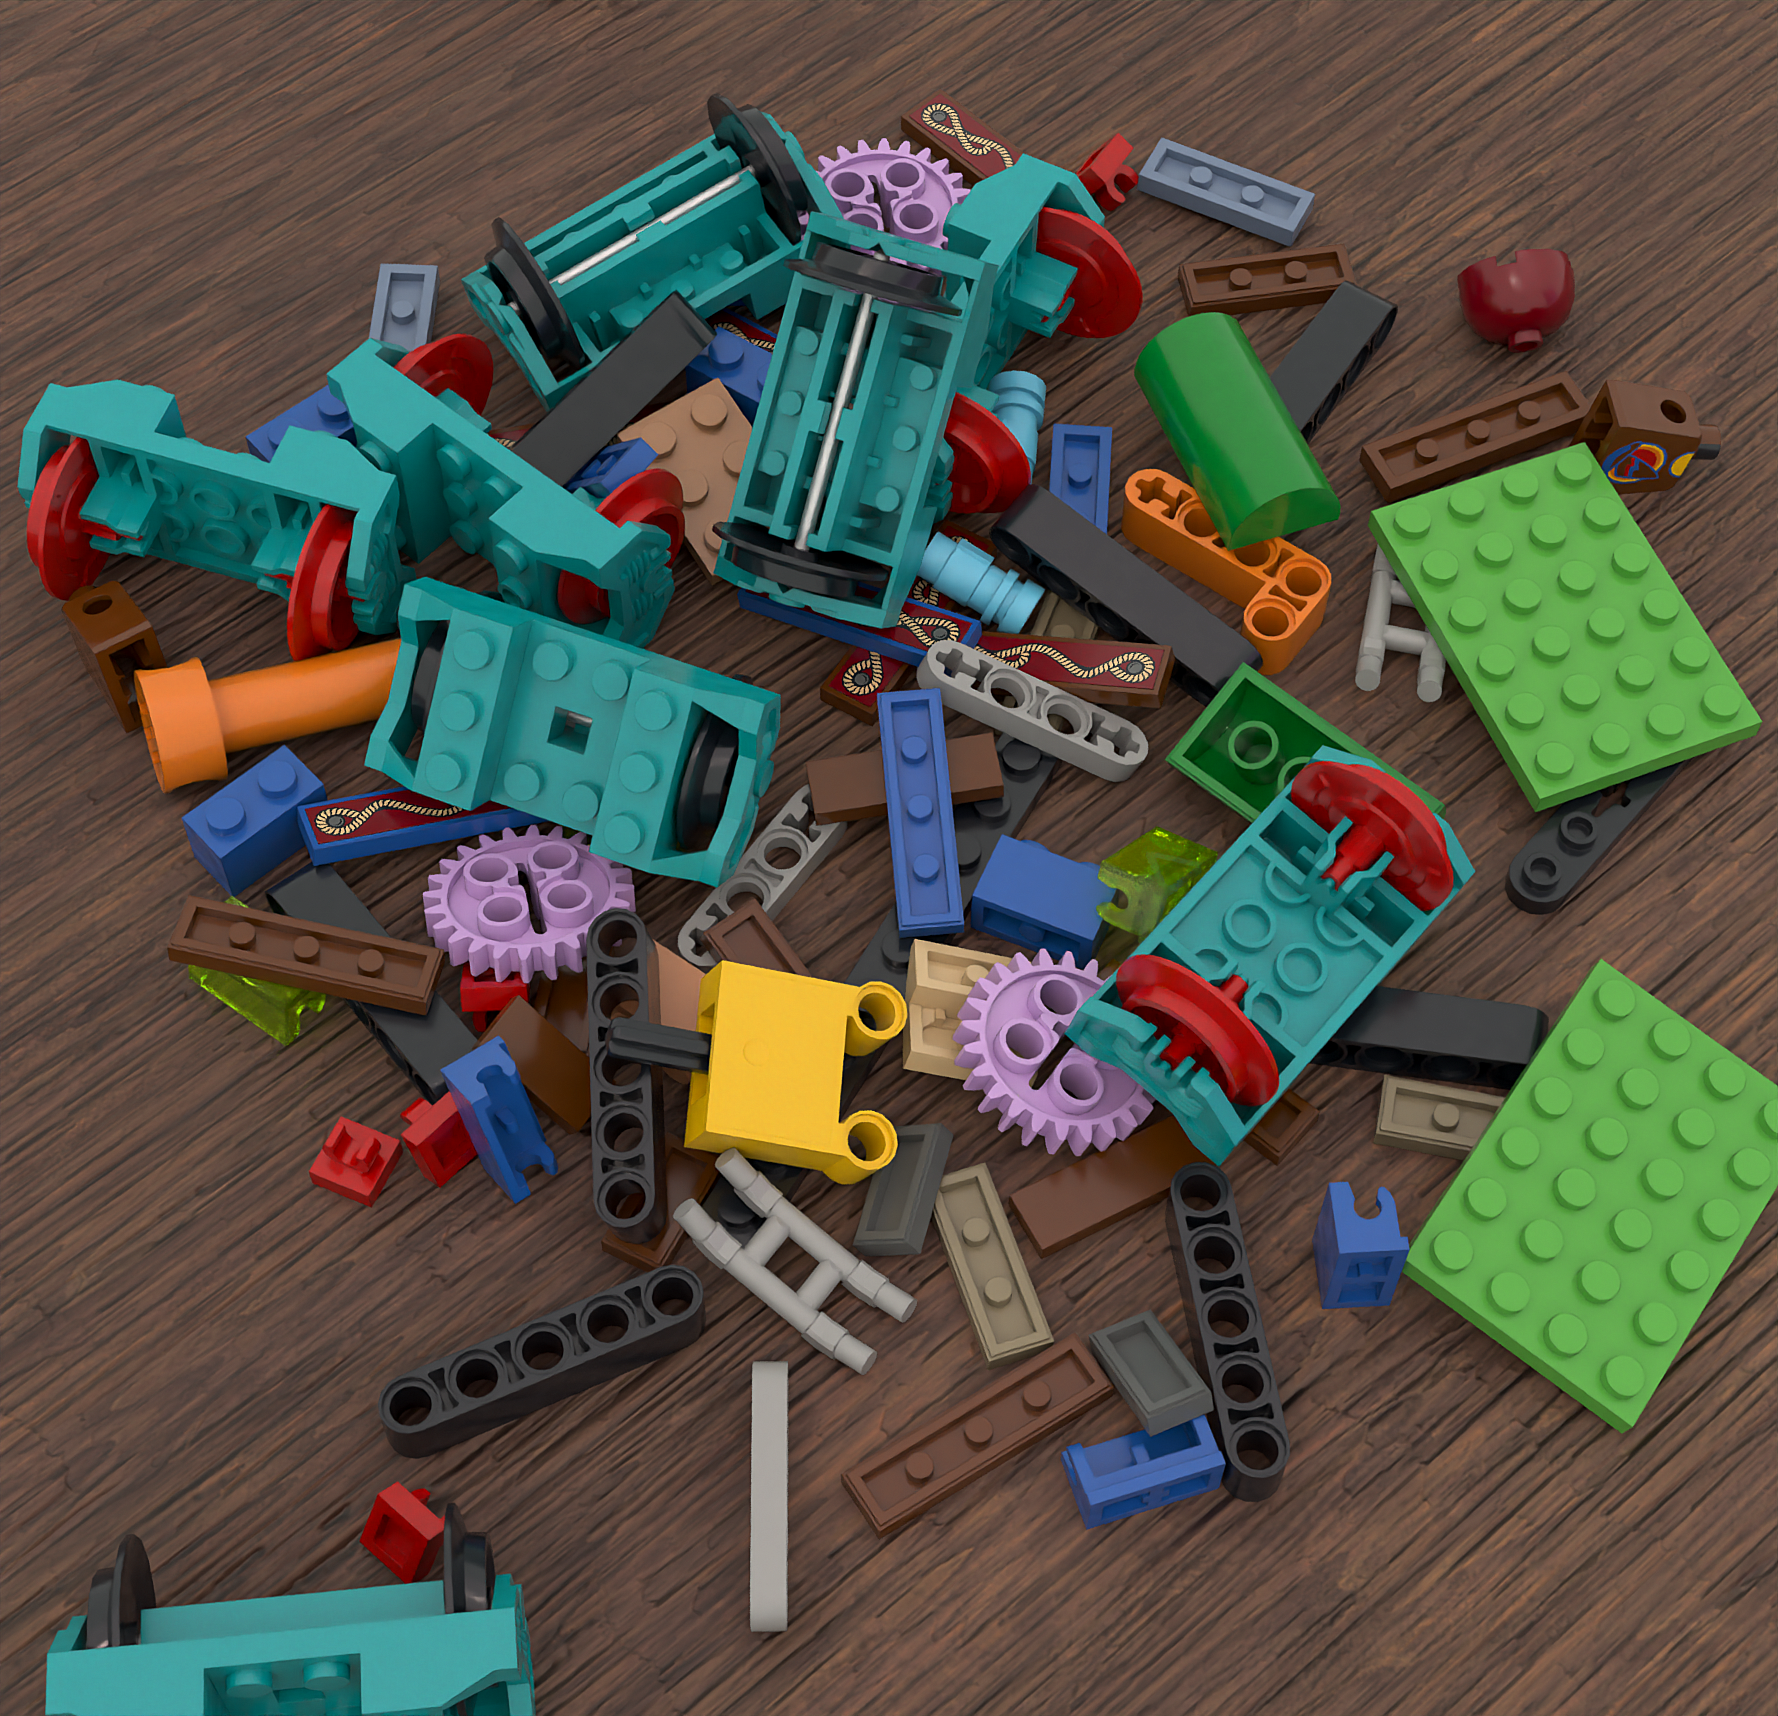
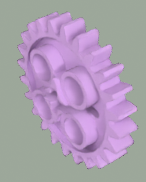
[798,138,970,276]
[423,825,636,983]
[952,949,1156,1156]

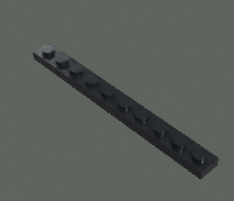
[702,732,1062,1248]

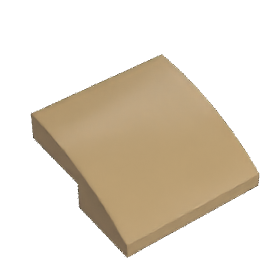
[903,939,1038,1088]

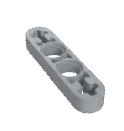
[916,640,1148,782]
[678,784,847,974]
[750,1361,789,1632]

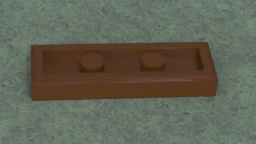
[1178,243,1358,316]
[805,733,1004,826]
[1008,1115,1217,1259]

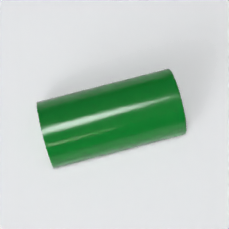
[1134,312,1341,551]
[1165,662,1446,824]

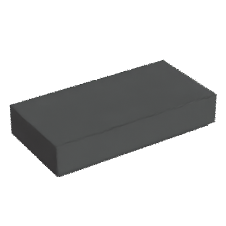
[853,1123,953,1257]
[1089,1309,1214,1437]

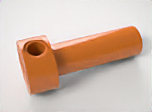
[134,638,401,794]

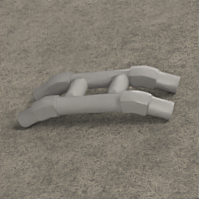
[1355,544,1446,702]
[673,1148,917,1375]

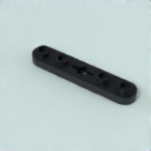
[1505,757,1694,915]

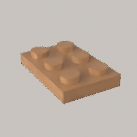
[616,377,770,585]

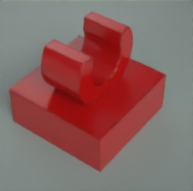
[1075,133,1139,211]
[460,961,531,1032]
[400,1091,477,1188]
[309,1116,403,1208]
[359,1481,445,1584]

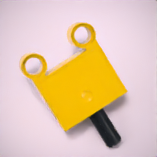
[605,960,907,1184]

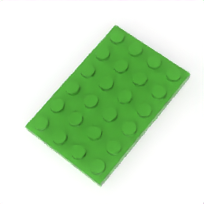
[1368,442,1762,812]
[1402,959,1778,1433]

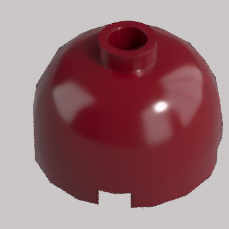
[1457,249,1575,353]

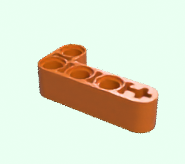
[1121,469,1331,675]

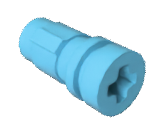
[988,370,1046,484]
[917,531,1045,634]

